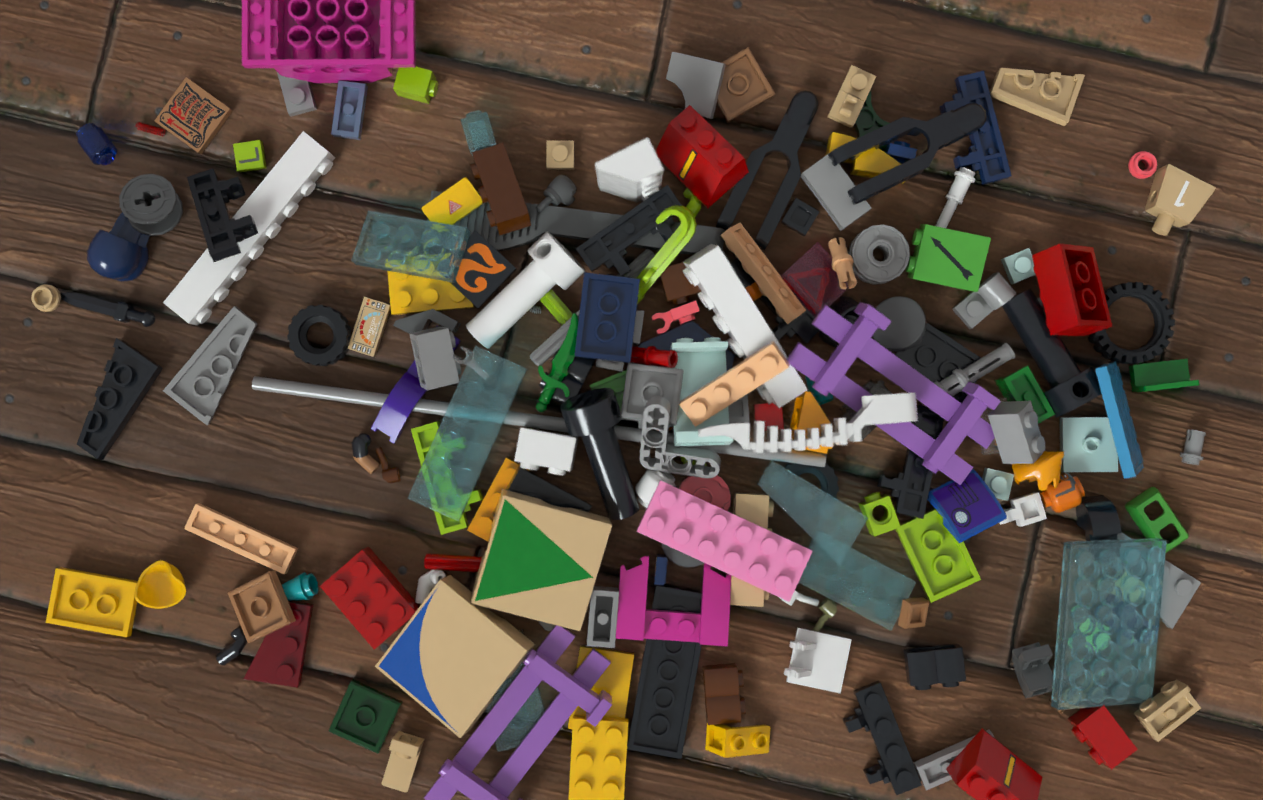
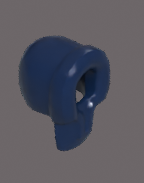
[87,212,150,282]

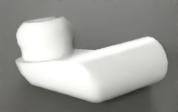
[415,569,446,604]

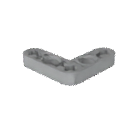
[640,396,721,478]

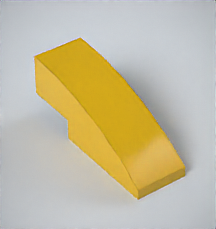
[826,132,904,183]

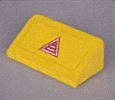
[421,177,483,234]

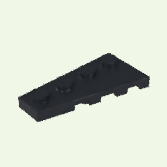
[77,338,163,460]

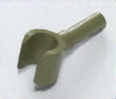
[813,597,837,632]

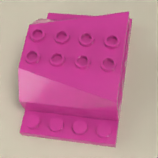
[242,0,416,83]

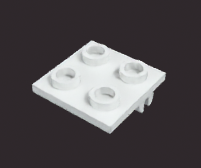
[784,627,852,693]

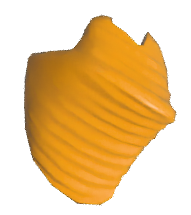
[1011,451,1064,491]

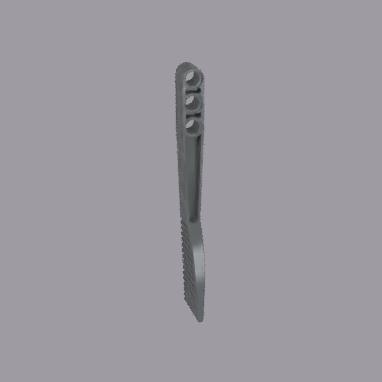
[424,191,725,255]

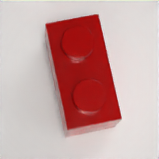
[1068,699,1138,770]

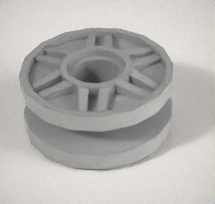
[848,224,910,285]

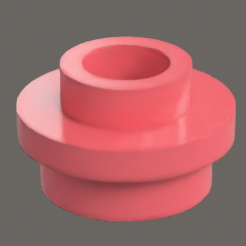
[1128,151,1157,179]

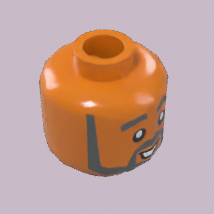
[1039,473,1085,513]

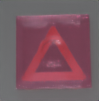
[781,242,848,318]

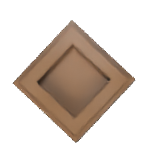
[898,597,930,629]

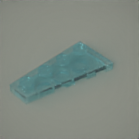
[757,460,868,565]

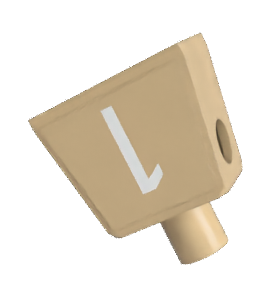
[1145,164,1216,236]

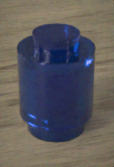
[76,123,117,165]

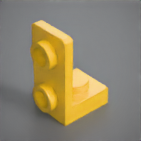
[705,723,770,758]

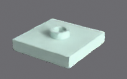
[1059,417,1118,472]

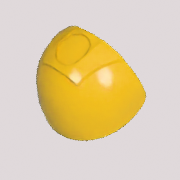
[134,561,186,609]

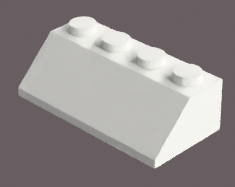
[595,138,664,203]

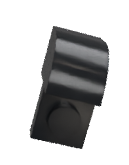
[1076,495,1121,560]

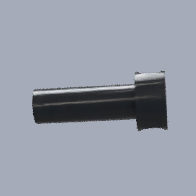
[1002,289,1102,418]
[560,388,640,520]

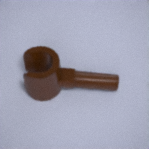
[375,447,401,483]

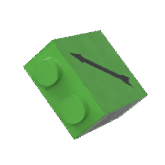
[906,224,991,292]

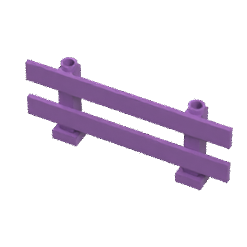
[786,302,1001,485]
[424,625,612,800]

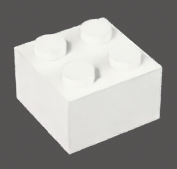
[514,427,579,475]

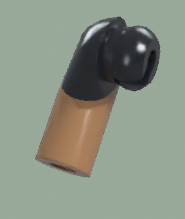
[352,433,380,475]

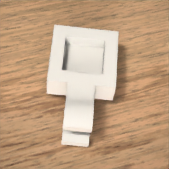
[999,492,1047,527]

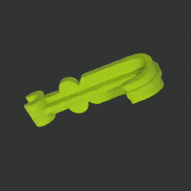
[636,205,696,305]

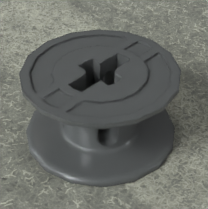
[119,174,183,236]

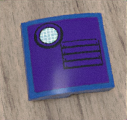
[927,469,1007,543]

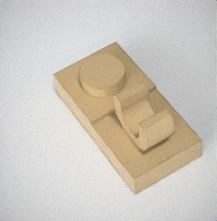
[827,65,876,128]

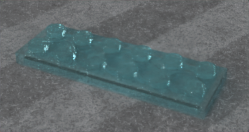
[407,346,527,521]

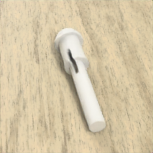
[936,167,975,228]

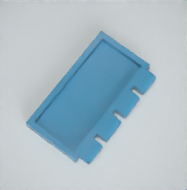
[1095,361,1144,479]

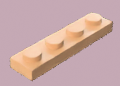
[721,223,806,324]
[679,341,790,427]
[184,503,298,574]

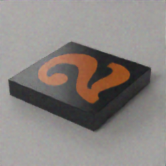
[437,230,516,309]

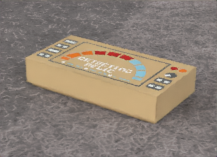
[347,297,391,357]

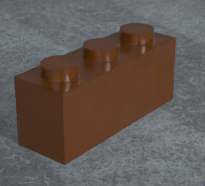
[470,142,531,235]

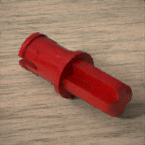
[630,346,678,368]

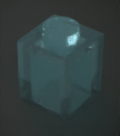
[460,110,497,156]

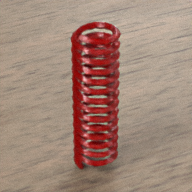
[136,122,165,137]

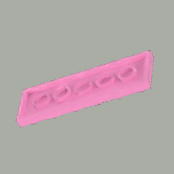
[636,480,813,602]

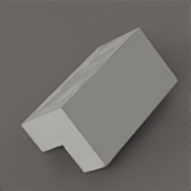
[801,154,871,231]

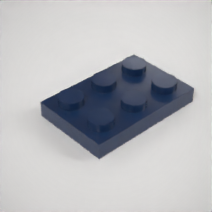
[575,272,640,363]

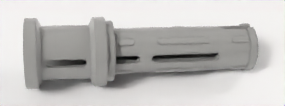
[934,343,1015,397]

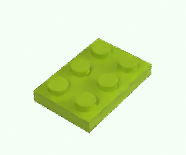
[895,508,981,603]

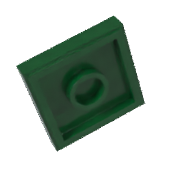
[328,679,403,754]

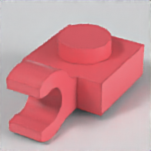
[651,301,700,334]

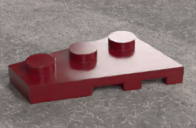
[243,601,313,688]

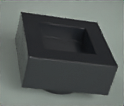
[781,198,819,236]

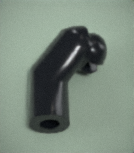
[216,626,248,665]

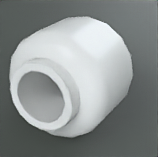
[635,469,676,508]

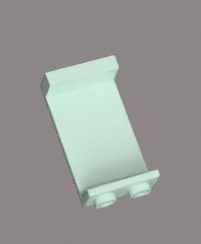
[670,337,733,447]

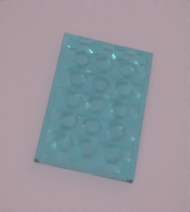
[1051,538,1167,710]

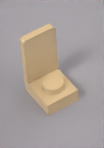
[382,731,424,792]

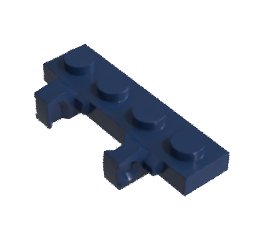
[939,71,1012,185]

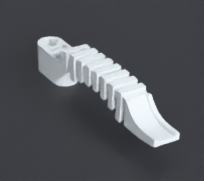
[698,392,918,453]

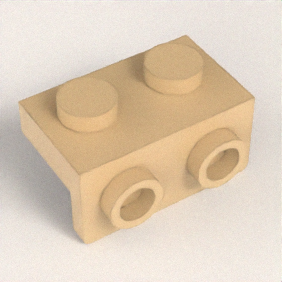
[1133,680,1201,742]

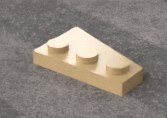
[990,68,1085,126]

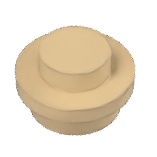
[31,284,61,312]

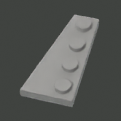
[163,306,257,426]
[1103,532,1201,629]

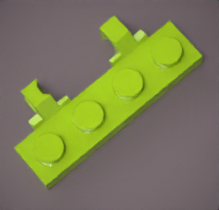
[411,421,483,535]

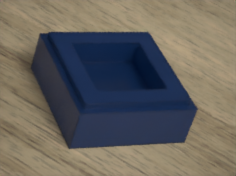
[654,554,668,585]

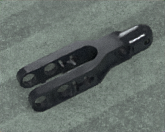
[715,90,819,250]
[828,103,987,205]

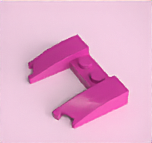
[616,556,731,646]

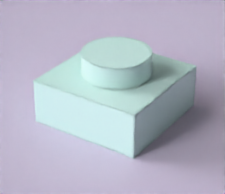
[1001,248,1035,284]
[982,468,1014,501]

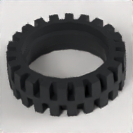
[1088,282,1175,364]

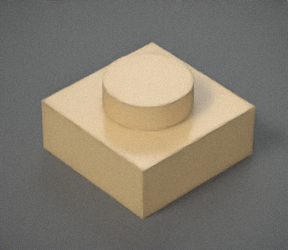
[546,140,574,170]

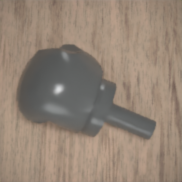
[536,175,577,212]

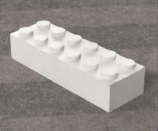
[682,244,808,408]

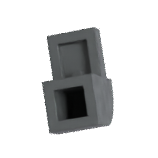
[1012,642,1057,699]

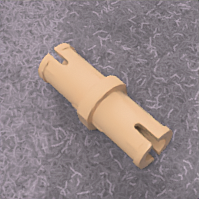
[828,237,857,289]

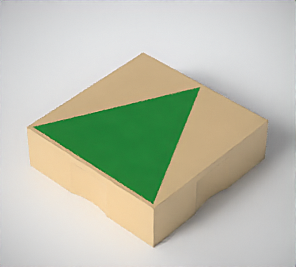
[471,489,612,631]

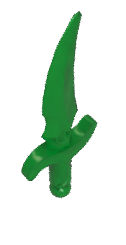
[536,313,578,412]

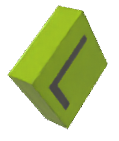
[233,140,267,173]

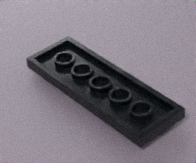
[627,585,702,759]

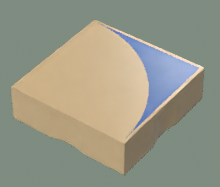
[375,575,536,738]

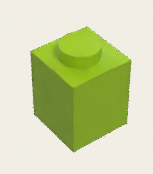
[393,67,438,104]

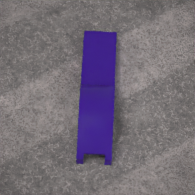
[371,325,461,444]

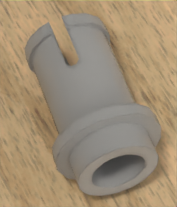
[1180,429,1206,465]

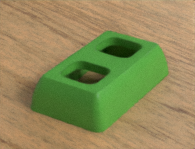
[1125,487,1189,555]

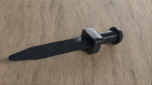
[60,293,155,327]

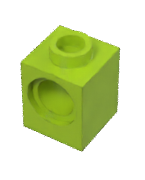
[858,492,901,537]

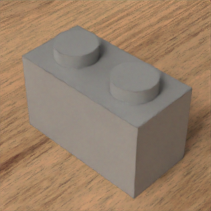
[409,326,461,390]
[988,401,1045,464]
[587,586,619,648]

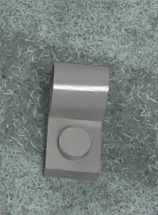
[952,272,1016,329]

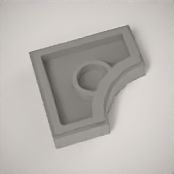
[666,51,726,119]

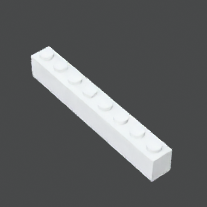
[163,131,335,326]

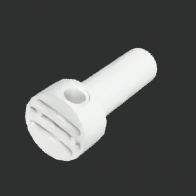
[466,231,585,349]

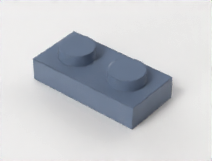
[331,80,368,140]

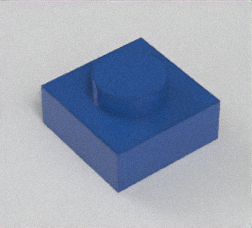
[885,141,917,164]

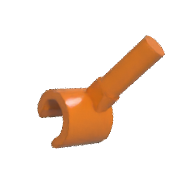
[745,282,763,301]

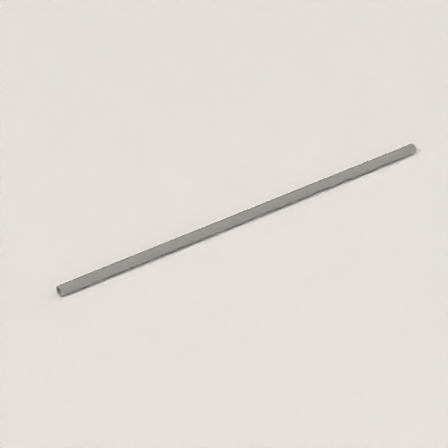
[252,376,826,467]

